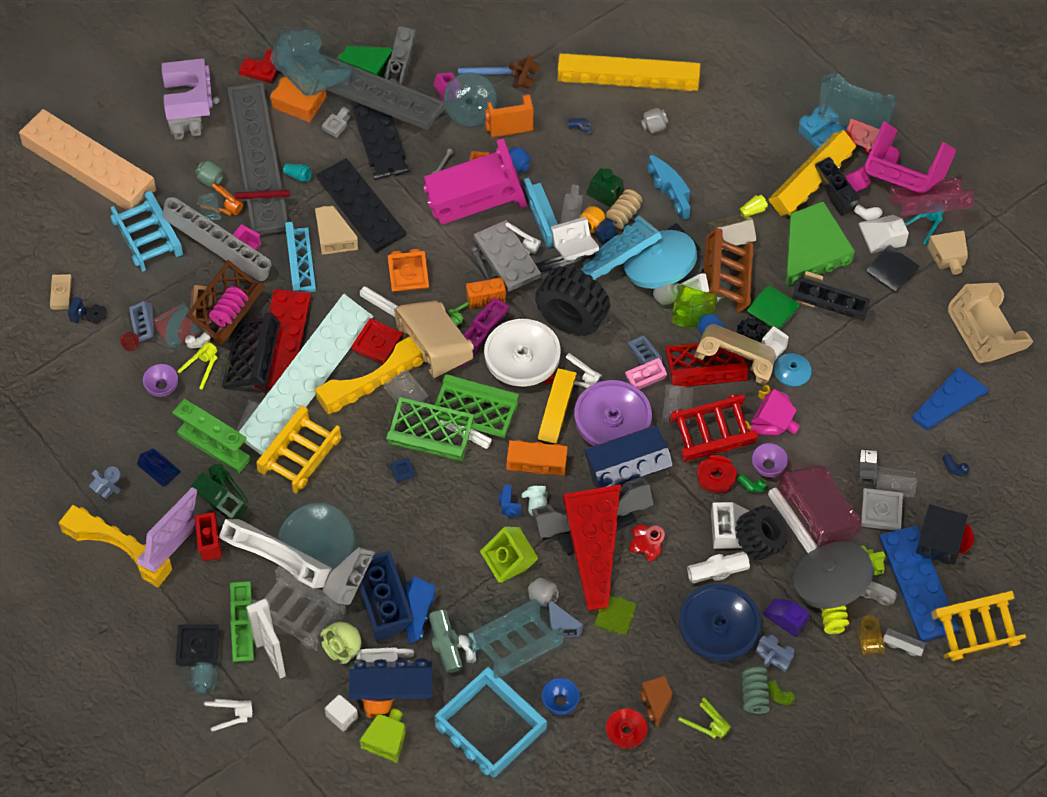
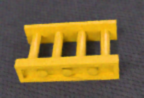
[256,405,341,494]
[931,591,1026,661]

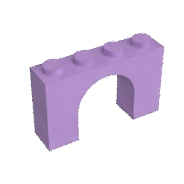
[162,58,213,120]

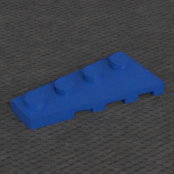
[911,367,989,431]

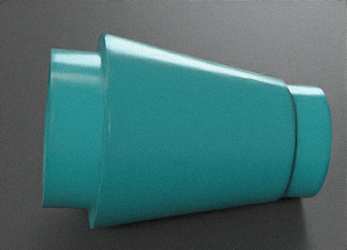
[283,163,312,182]

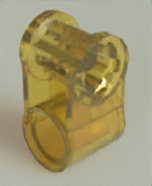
[858,615,884,656]

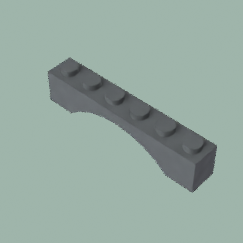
[532,477,653,538]

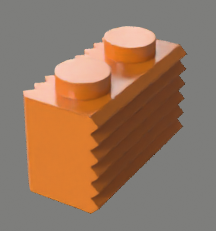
[466,277,506,310]

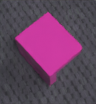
[844,166,871,192]
[233,224,261,250]

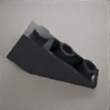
[815,157,860,216]

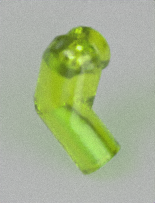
[768,681,795,705]

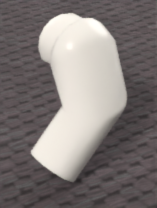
[854,204,882,221]
[185,332,212,349]
[457,635,476,663]

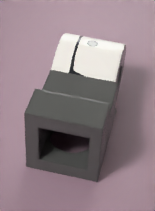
[857,450,878,487]

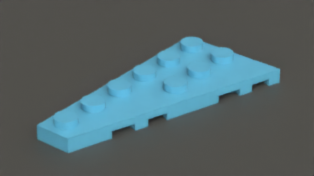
[580,215,662,280]

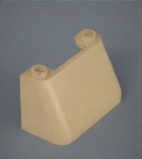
[948,283,1033,363]
[394,300,474,378]
[693,324,776,386]

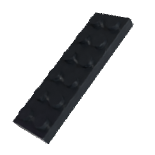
[316,158,406,253]

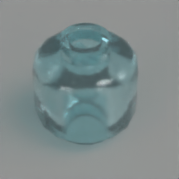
[189,663,217,693]

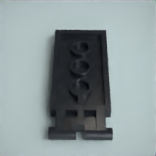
[352,105,410,180]

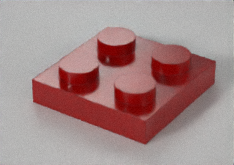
[351,318,403,364]

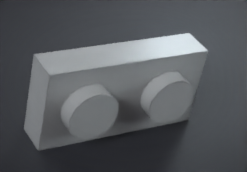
[883,628,926,656]

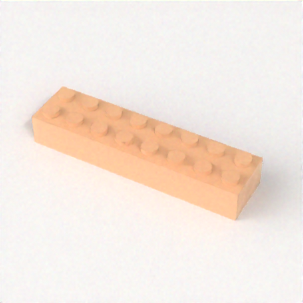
[19,109,156,210]

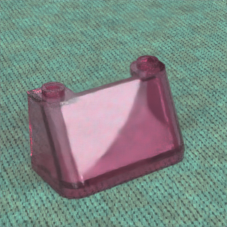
[778,465,861,547]

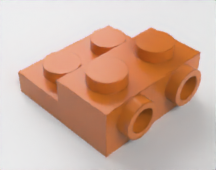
[388,249,429,293]

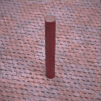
[235,189,290,200]

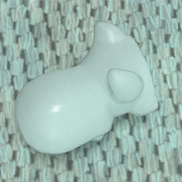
[522,486,548,516]

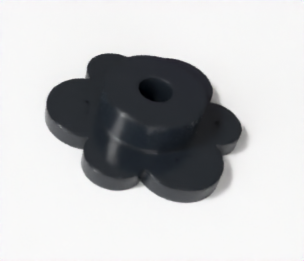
[85,304,106,324]

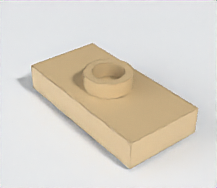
[50,274,72,310]

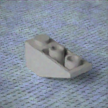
[322,547,375,605]

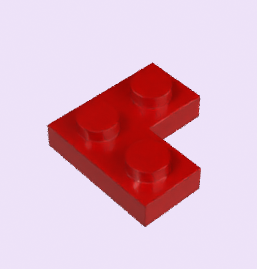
[239,49,284,83]

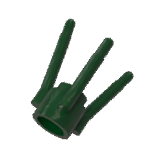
[208,464,248,509]

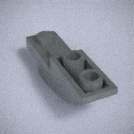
[385,26,416,86]

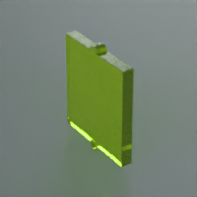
[594,596,636,636]

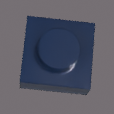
[594,218,617,245]
[67,297,85,323]
[390,458,415,483]

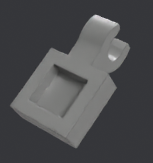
[322,107,351,138]

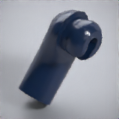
[942,454,970,476]

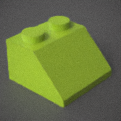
[480,527,539,583]

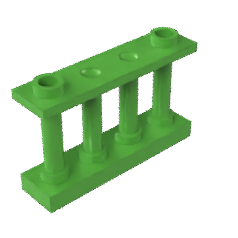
[172,399,251,474]

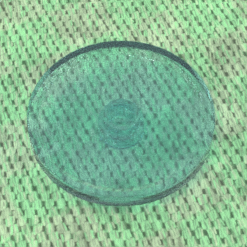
[278,503,355,578]

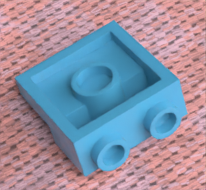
[798,105,846,149]

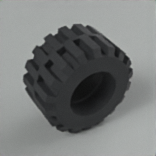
[735,505,788,560]

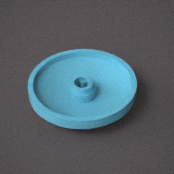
[624,230,697,289]

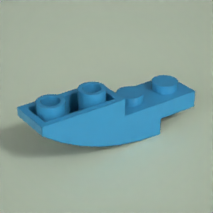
[647,155,690,220]

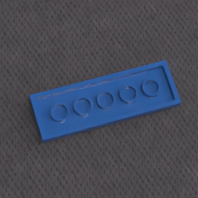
[879,526,960,642]

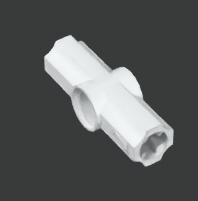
[687,552,750,584]

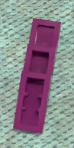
[461,297,510,367]

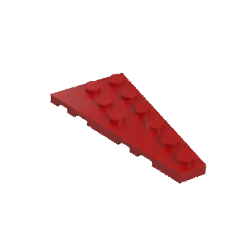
[562,484,621,611]

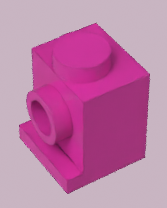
[434,72,461,101]

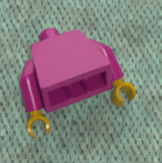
[739,385,800,436]

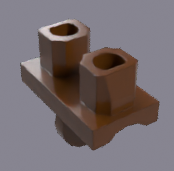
[508,55,540,89]

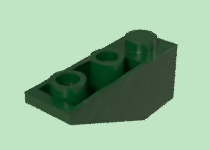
[190,472,248,519]

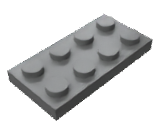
[474,220,541,292]

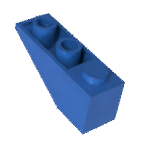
[404,576,436,645]

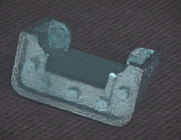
[271,30,353,96]
[818,73,897,129]

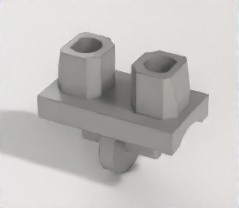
[168,116,203,140]

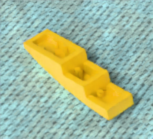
[538,369,577,444]

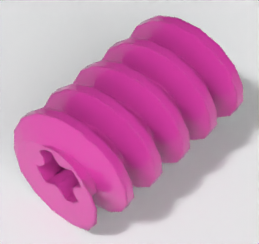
[209,286,249,327]

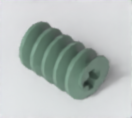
[741,667,770,714]

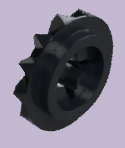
[737,317,767,343]

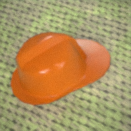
[361,699,394,718]

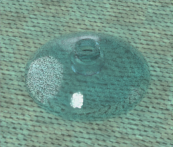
[444,73,497,127]

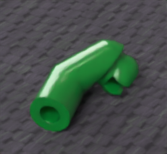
[737,474,767,493]

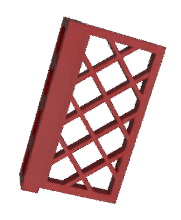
[665,343,748,388]

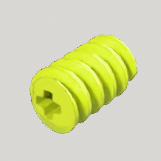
[821,605,849,634]

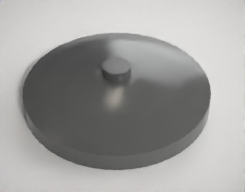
[794,542,874,609]

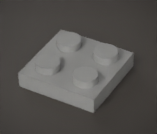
[861,488,903,531]

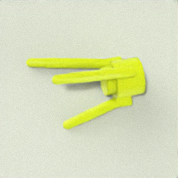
[177,342,217,389]

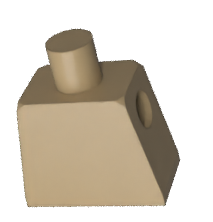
[927,231,968,275]

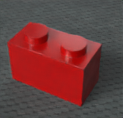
[195,512,223,561]

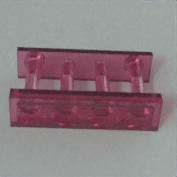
[890,177,974,216]

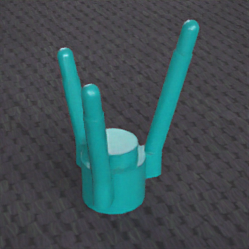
[904,202,945,245]

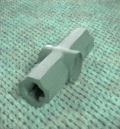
[429,610,463,673]

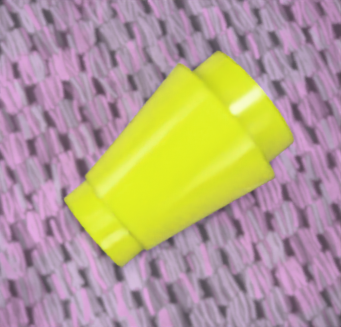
[739,195,768,216]

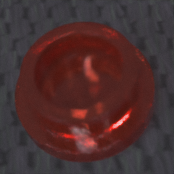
[120,332,139,351]

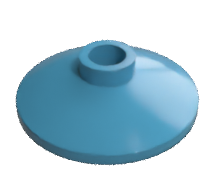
[773,353,811,387]

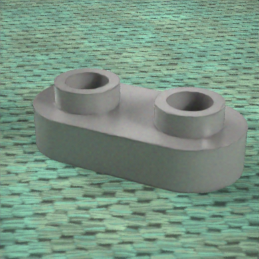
[860,581,897,606]

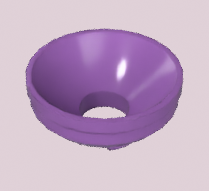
[143,364,178,397]
[752,443,788,477]

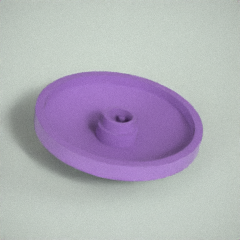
[574,380,652,446]

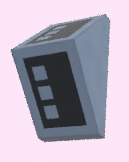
[548,601,583,638]

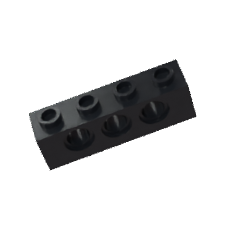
[792,277,871,321]

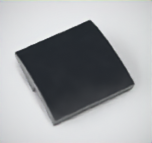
[866,245,920,293]

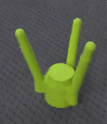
[678,698,731,739]

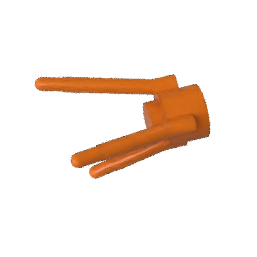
[197,184,243,216]

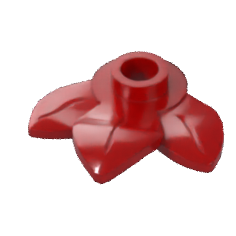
[629,525,665,562]

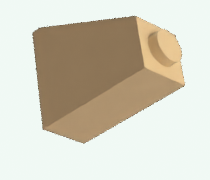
[315,206,358,255]

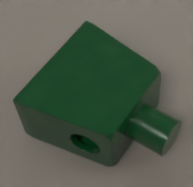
[586,168,624,208]

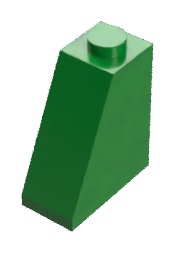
[338,46,393,78]

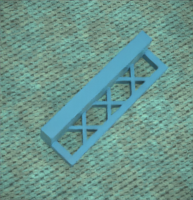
[523,178,558,249]
[285,222,316,292]

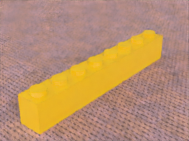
[558,54,700,91]

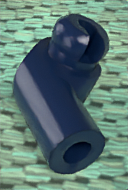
[568,118,593,133]

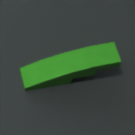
[230,582,254,662]

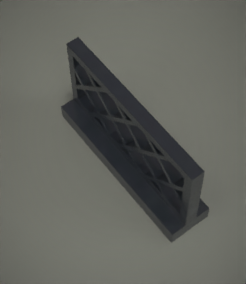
[222,312,281,389]

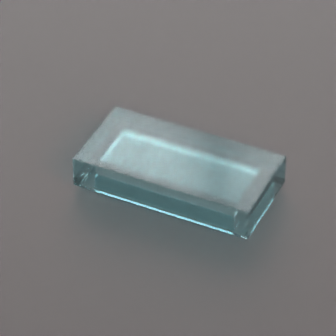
[198,193,221,221]

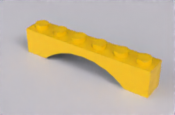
[315,337,424,415]
[59,505,172,588]

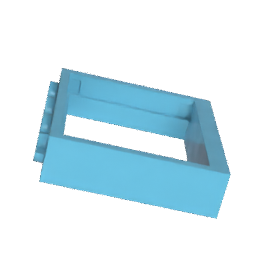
[435,667,547,779]

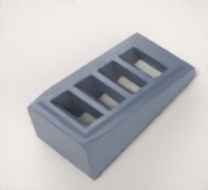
[129,301,154,343]
[627,335,663,365]

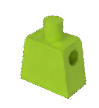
[360,709,406,763]

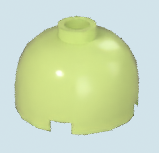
[321,622,361,664]

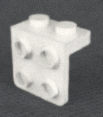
[550,217,599,260]

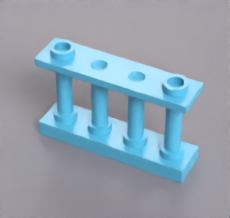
[110,191,183,272]

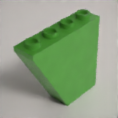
[785,202,855,287]

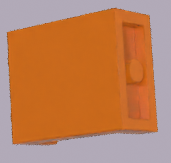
[485,95,534,138]

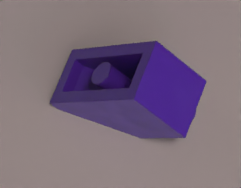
[763,599,810,637]

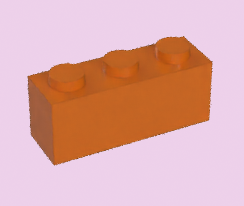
[507,440,568,476]

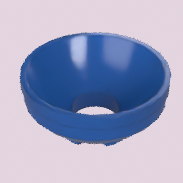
[542,678,579,715]

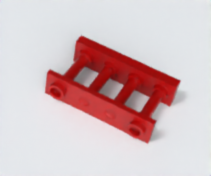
[669,394,758,463]

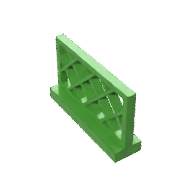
[431,374,519,438]
[386,397,474,461]

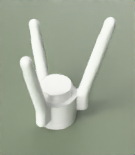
[505,223,541,255]
[566,353,602,389]
[204,699,252,731]

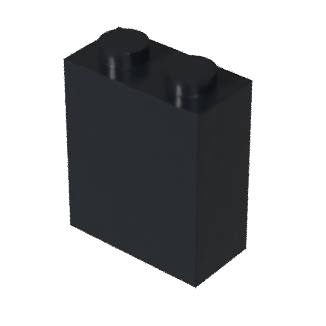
[915,504,968,564]

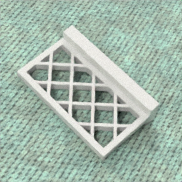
[246,599,286,679]

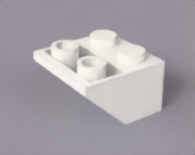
[711,502,749,549]

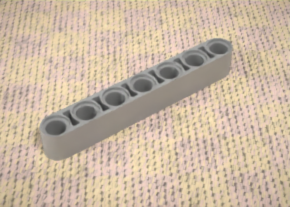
[162,197,271,281]

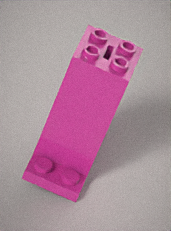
[423,138,528,225]

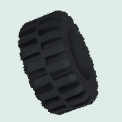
[535,266,610,336]

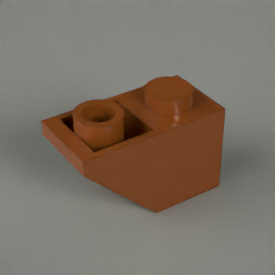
[639,676,672,727]

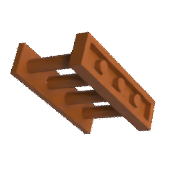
[702,227,754,313]

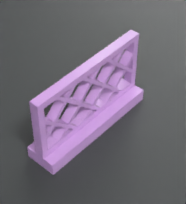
[137,488,197,572]

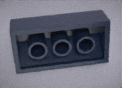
[584,425,673,488]
[358,550,414,642]
[349,659,433,699]

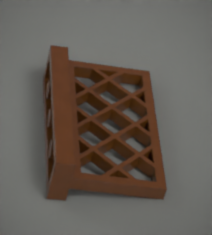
[185,260,266,346]

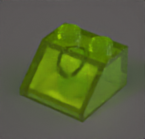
[672,285,717,328]

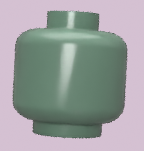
[195,160,224,187]

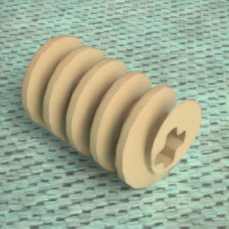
[606,189,642,229]

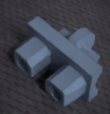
[89,466,121,499]
[755,635,795,672]

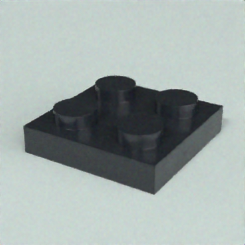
[176,624,220,665]

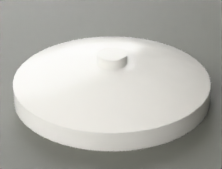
[484,319,561,386]

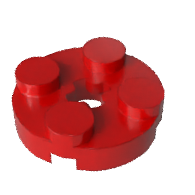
[697,455,736,493]

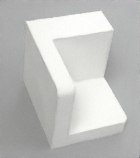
[762,326,789,361]
[325,695,358,732]

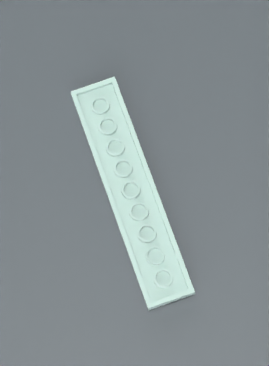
[239,294,374,455]

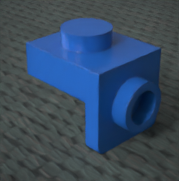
[498,485,521,517]

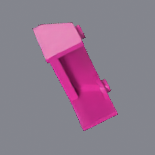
[865,122,956,193]

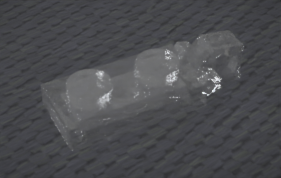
[560,184,583,224]

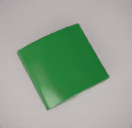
[747,285,800,330]

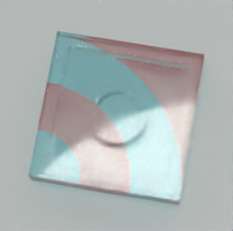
[153,303,203,350]

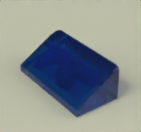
[137,448,181,487]

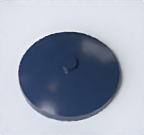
[679,584,761,661]

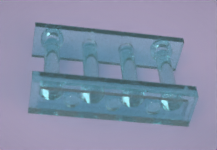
[468,599,563,679]

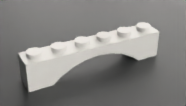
[219,519,333,588]

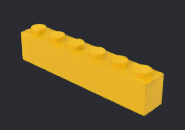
[768,130,856,216]

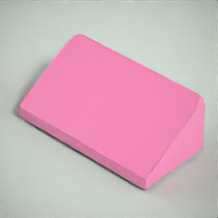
[625,358,667,390]

